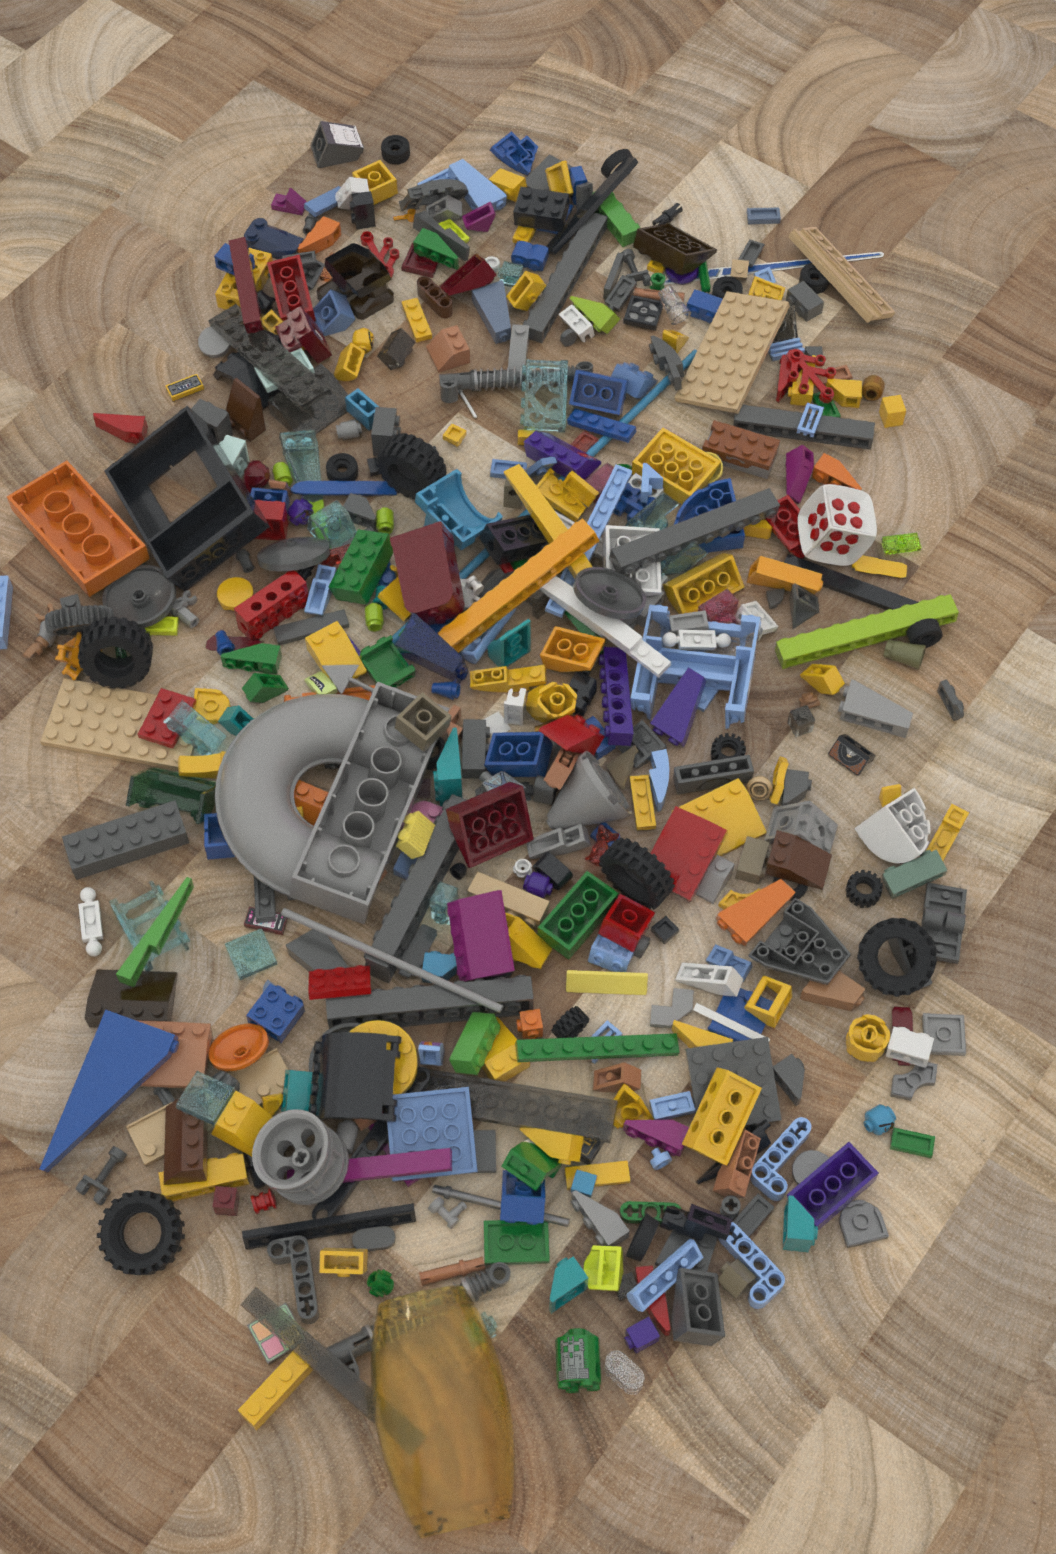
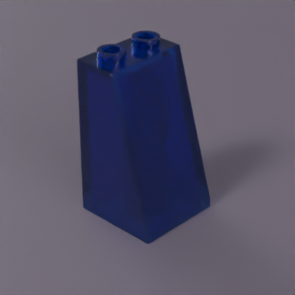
[395,613,469,684]

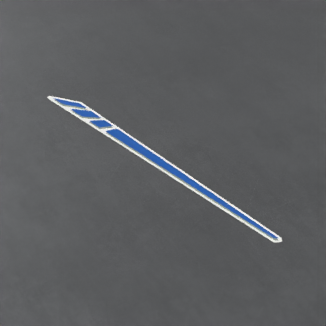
[663,252,884,285]

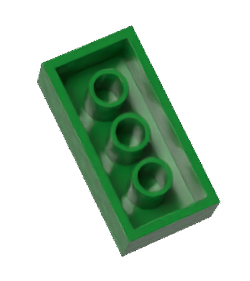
[328,529,393,605]
[538,871,619,960]

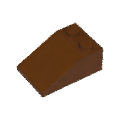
[226,378,266,442]
[765,830,832,890]

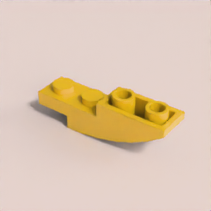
[470,665,547,692]

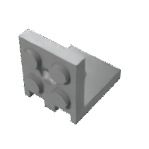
[765,801,838,853]

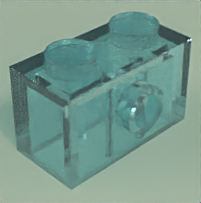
[429,881,459,925]

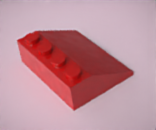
[650,806,728,902]

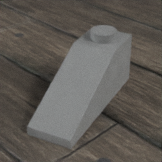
[508,324,530,371]

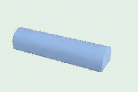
[461,608,516,664]
[627,1239,704,1312]

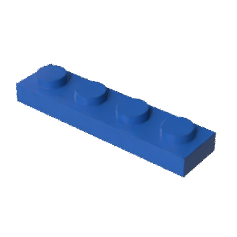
[567,408,637,443]

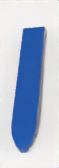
[291,481,397,495]

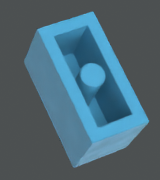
[345,389,379,431]

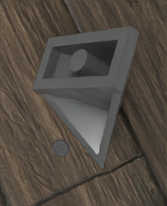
[789,583,819,629]

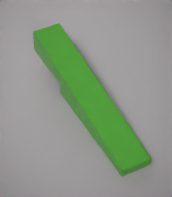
[116,877,194,987]

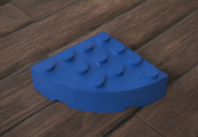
[672,478,745,557]

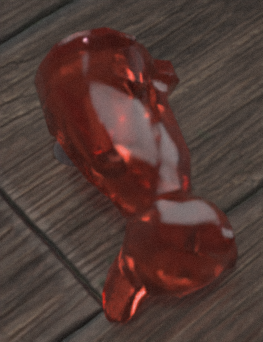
[584,824,619,868]

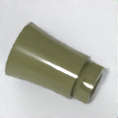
[884,640,926,670]

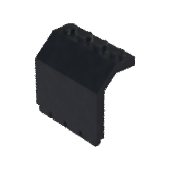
[213,330,297,410]

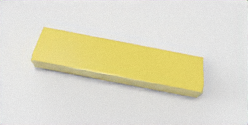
[566,970,648,995]

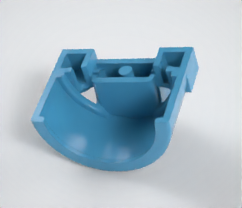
[415,469,503,550]

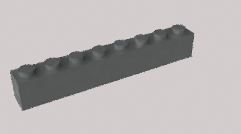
[733,404,875,450]

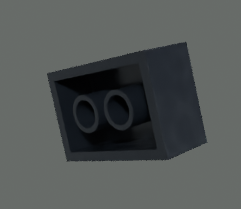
[513,187,569,232]

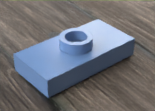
[527,457,557,478]

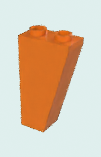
[716,879,796,946]

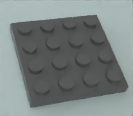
[685,1037,782,1126]

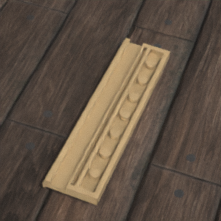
[789,227,896,323]
[126,1048,288,1167]

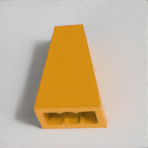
[746,556,823,595]

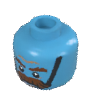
[863,1104,896,1136]

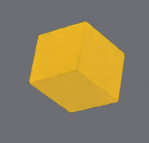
[879,395,906,428]

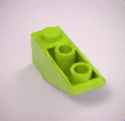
[569,296,620,334]

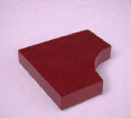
[401,243,438,278]

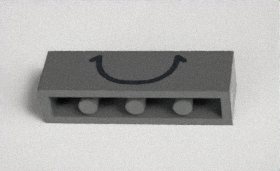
[673,755,754,795]

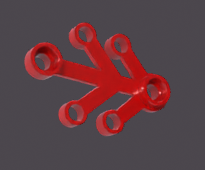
[360,231,400,278]
[787,349,836,403]

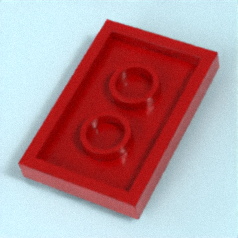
[138,688,197,749]
[308,965,371,1000]

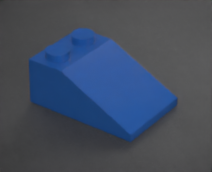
[500,1170,545,1225]

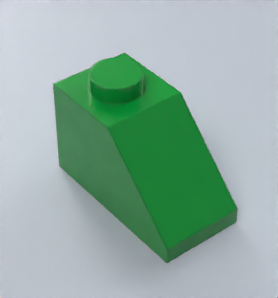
[242,673,289,703]

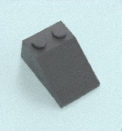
[671,1268,725,1346]

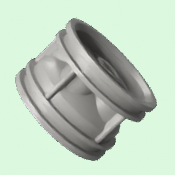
[252,1110,349,1205]

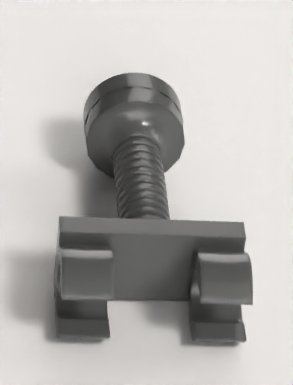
[621,249,651,286]
[76,1146,127,1205]

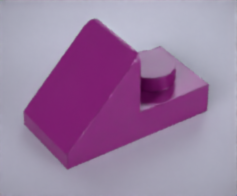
[271,188,307,216]

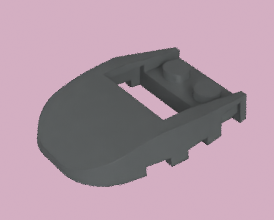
[399,179,469,211]

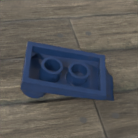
[244,218,304,259]

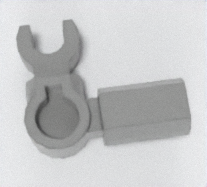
[170,590,199,629]

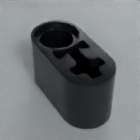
[533,852,573,891]

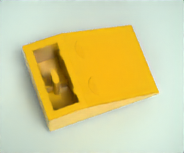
[505,912,552,969]

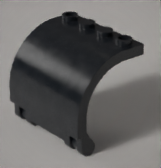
[309,1032,402,1122]

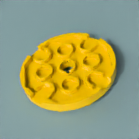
[350,1020,418,1095]

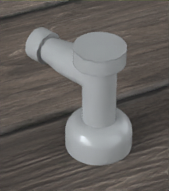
[428,1197,467,1229]

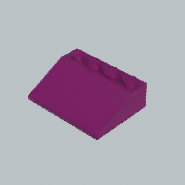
[447,890,515,982]

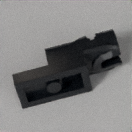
[569,669,597,717]
[660,1204,732,1241]

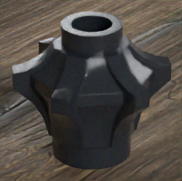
[257,290,275,315]

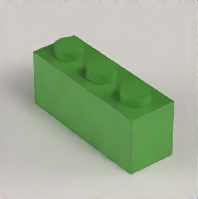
[449,1012,500,1075]

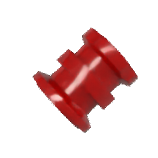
[251,1188,277,1214]

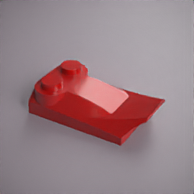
[765,495,805,559]

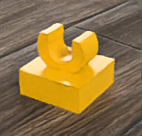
[443,423,467,447]

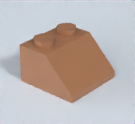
[426,325,470,373]

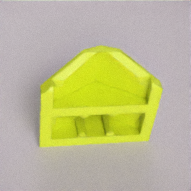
[583,1245,624,1291]

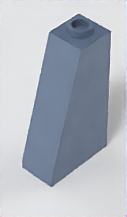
[472,280,511,344]

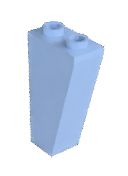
[448,159,507,211]

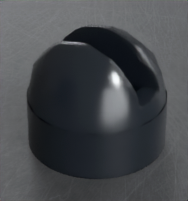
[450,863,467,880]

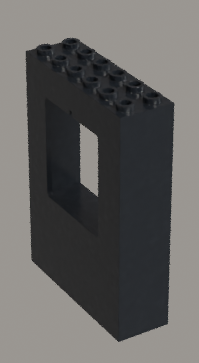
[104,406,270,591]

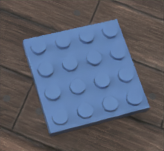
[387,1087,478,1182]

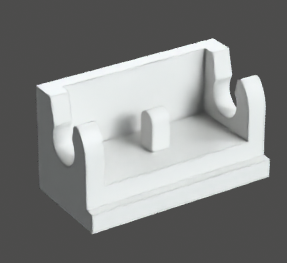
[559,305,595,342]
[504,688,526,726]

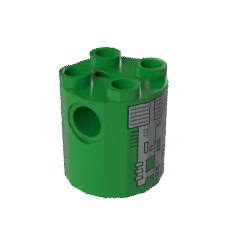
[555,1328,601,1393]

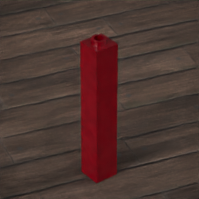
[228,237,264,334]

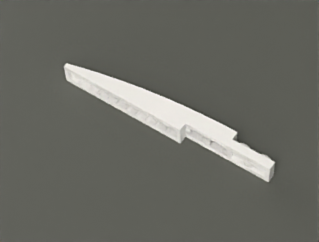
[539,576,671,678]

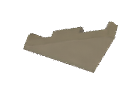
[606,745,639,790]

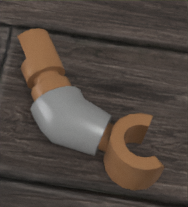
[22,603,57,659]

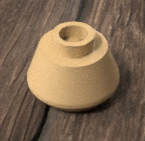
[746,775,773,800]

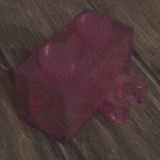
[698,588,739,624]

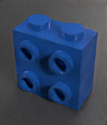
[246,983,305,1044]

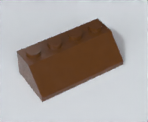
[164,1093,208,1185]

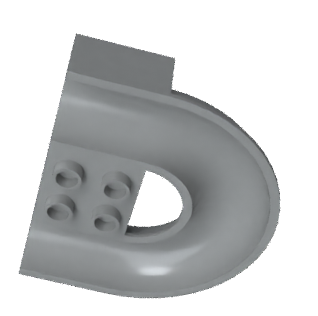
[215,682,450,924]

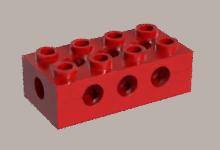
[234,570,308,640]

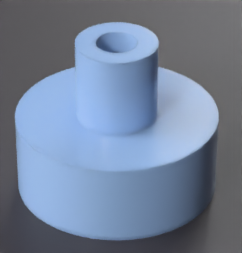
[650,1148,672,1170]

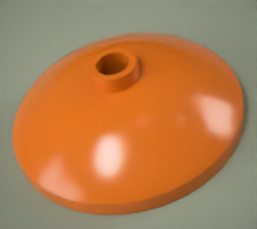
[208,1023,269,1072]

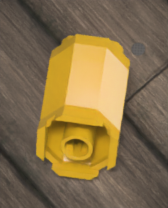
[526,682,577,723]

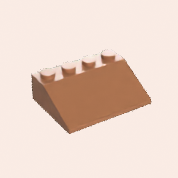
[136,1020,213,1089]

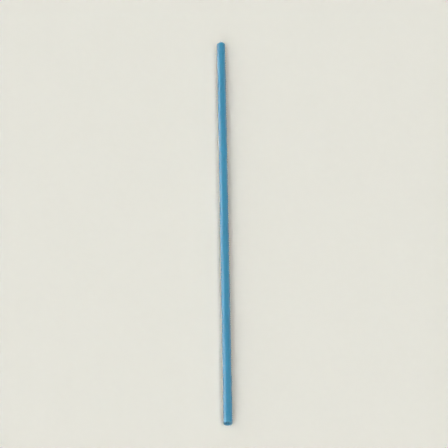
[392,349,697,646]

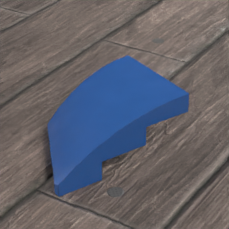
[490,131,538,175]

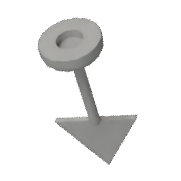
[322,665,400,695]

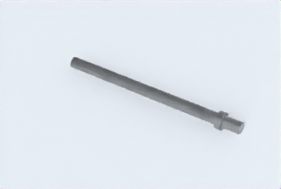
[432,1185,570,1227]

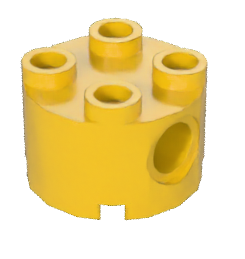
[846,1014,890,1062]

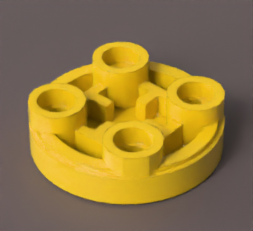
[217,577,254,611]

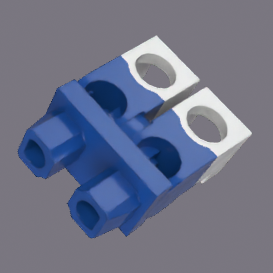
[613,473,664,525]

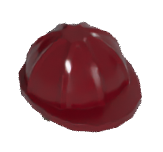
[243,460,271,493]

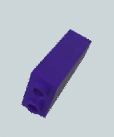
[650,667,706,747]

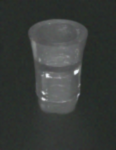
[658,285,691,325]

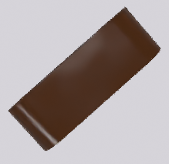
[417,276,453,319]

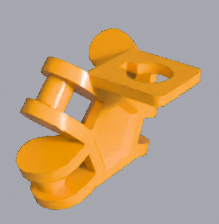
[55,632,104,681]

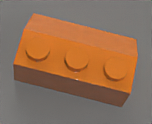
[294,780,328,826]

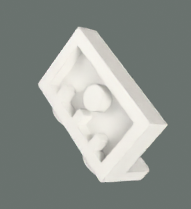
[734,601,778,642]

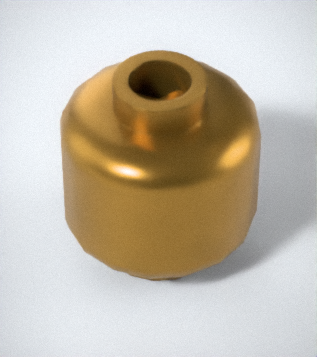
[862,375,885,401]

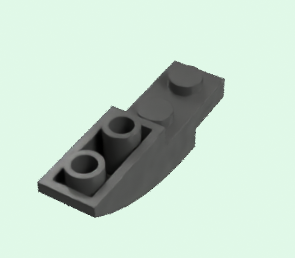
[649,335,684,391]

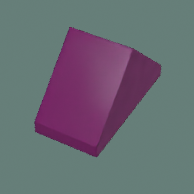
[462,201,496,232]

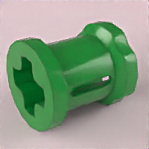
[650,273,666,291]

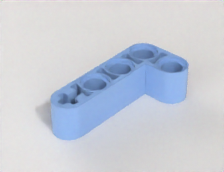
[750,1117,811,1201]
[718,1222,785,1309]

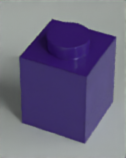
[624,1317,660,1354]

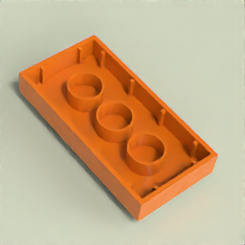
[7,460,150,597]

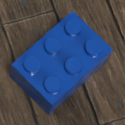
[569,369,629,415]
[484,732,553,777]

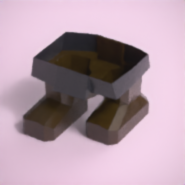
[317,243,394,320]

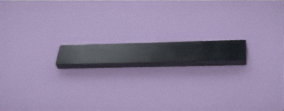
[546,157,638,255]
[784,554,918,610]
[242,1203,416,1249]

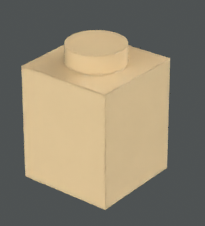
[730,259,749,280]

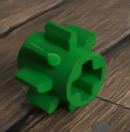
[367,1269,394,1297]

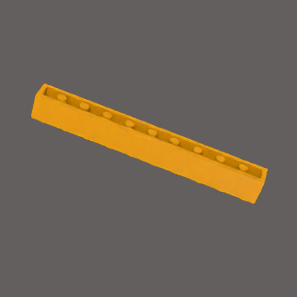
[438,518,599,655]

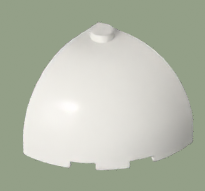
[854,788,930,863]

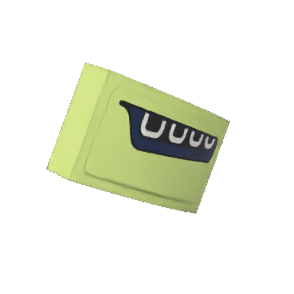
[304,671,338,694]

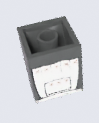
[310,121,364,168]

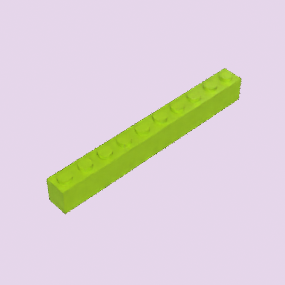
[775,594,959,669]

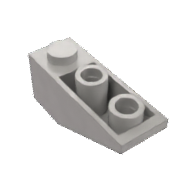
[570,1190,630,1246]

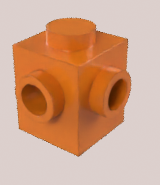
[516,1009,543,1040]

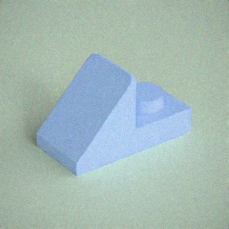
[640,463,663,503]

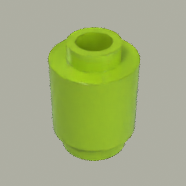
[272,462,293,486]
[376,507,394,534]
[365,603,384,632]

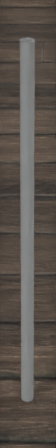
[281,908,503,1013]

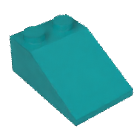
[488,619,531,667]

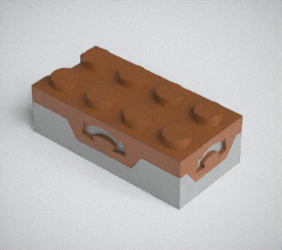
[702,420,780,479]

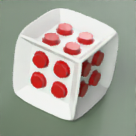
[798,484,877,566]

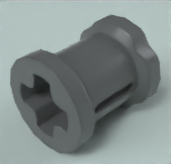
[720,1196,741,1220]

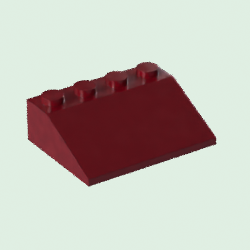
[446,782,534,868]

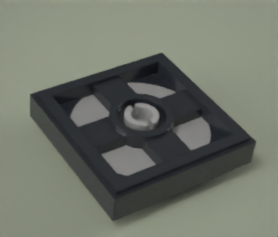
[623,295,664,331]

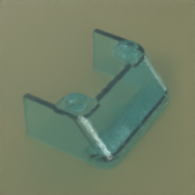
[625,492,708,576]

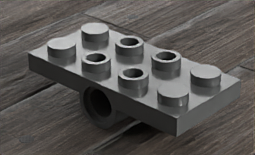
[921,882,967,964]

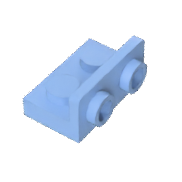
[588,934,635,972]

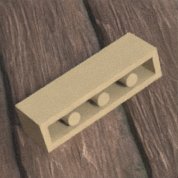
[467,871,550,929]

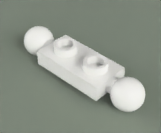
[662,630,731,650]
[78,887,104,956]

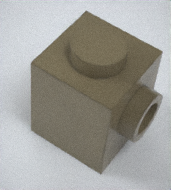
[718,1259,757,1298]

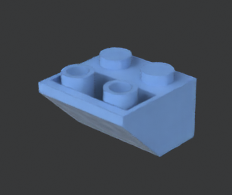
[611,362,658,398]

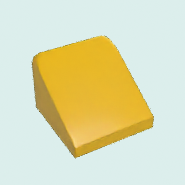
[518,430,535,445]
[879,784,901,808]

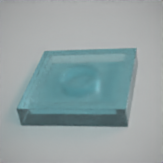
[225,928,277,980]
[176,1071,234,1125]

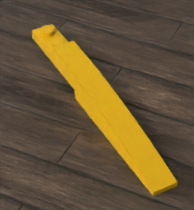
[504,464,593,579]

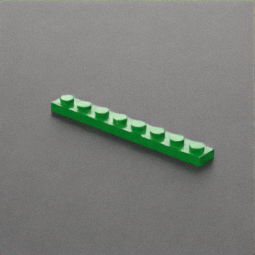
[515,1033,680,1062]

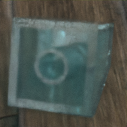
[307,500,357,553]

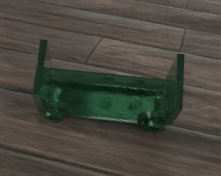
[126,767,216,824]

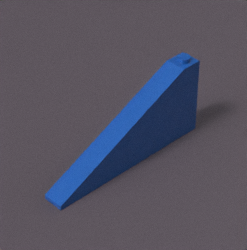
[39,1010,179,1172]

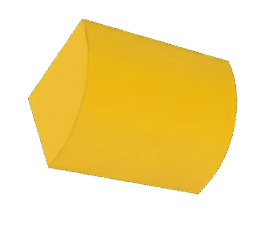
[333,342,365,381]

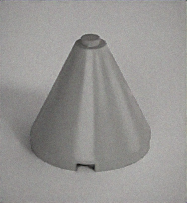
[546,751,632,830]

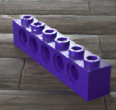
[598,647,634,746]

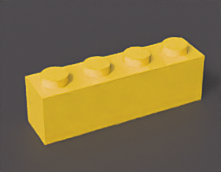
[158,1153,249,1201]
[238,1342,320,1431]

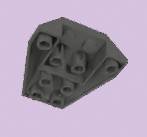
[749,898,851,985]

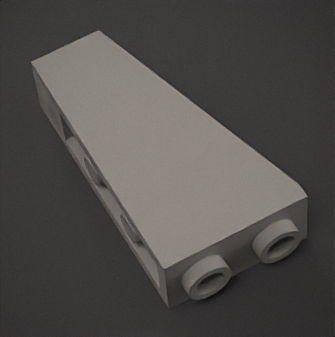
[838,679,913,738]

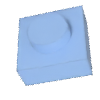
[753,266,776,283]

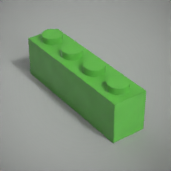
[593,192,640,247]

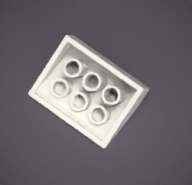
[602,525,661,597]

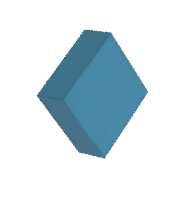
[571,1170,597,1198]

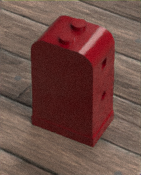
[390,521,465,626]

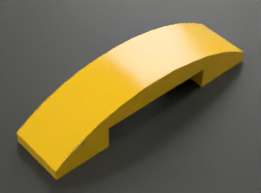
[926,804,969,861]

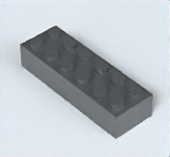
[62,800,189,880]

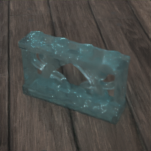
[520,359,568,433]

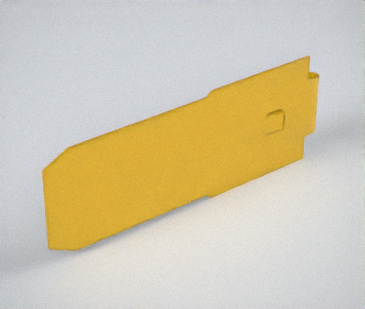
[852,555,907,578]

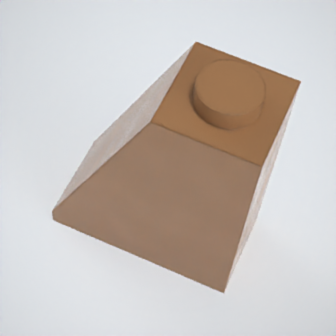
[800,971,865,1011]

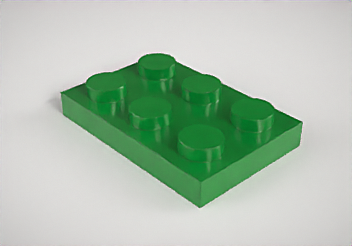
[484,1220,550,1265]

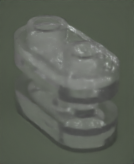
[604,1351,645,1395]

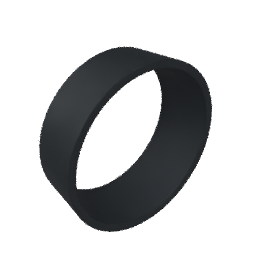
[601,149,633,178]
[626,1213,659,1262]

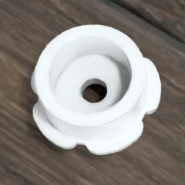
[513,859,532,878]

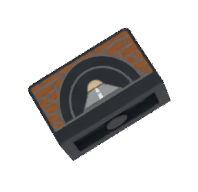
[828,734,876,775]

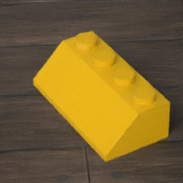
[662,553,745,614]

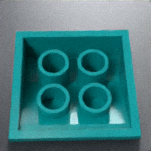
[433,728,463,807]

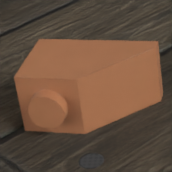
[593,1062,641,1093]

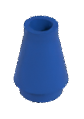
[215,630,235,656]
[431,681,460,700]

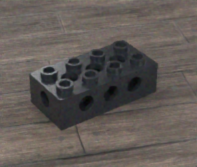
[479,515,549,565]

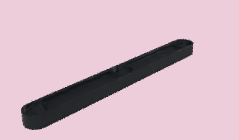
[312,1067,431,1219]

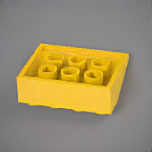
[632,428,721,505]
[671,778,767,859]

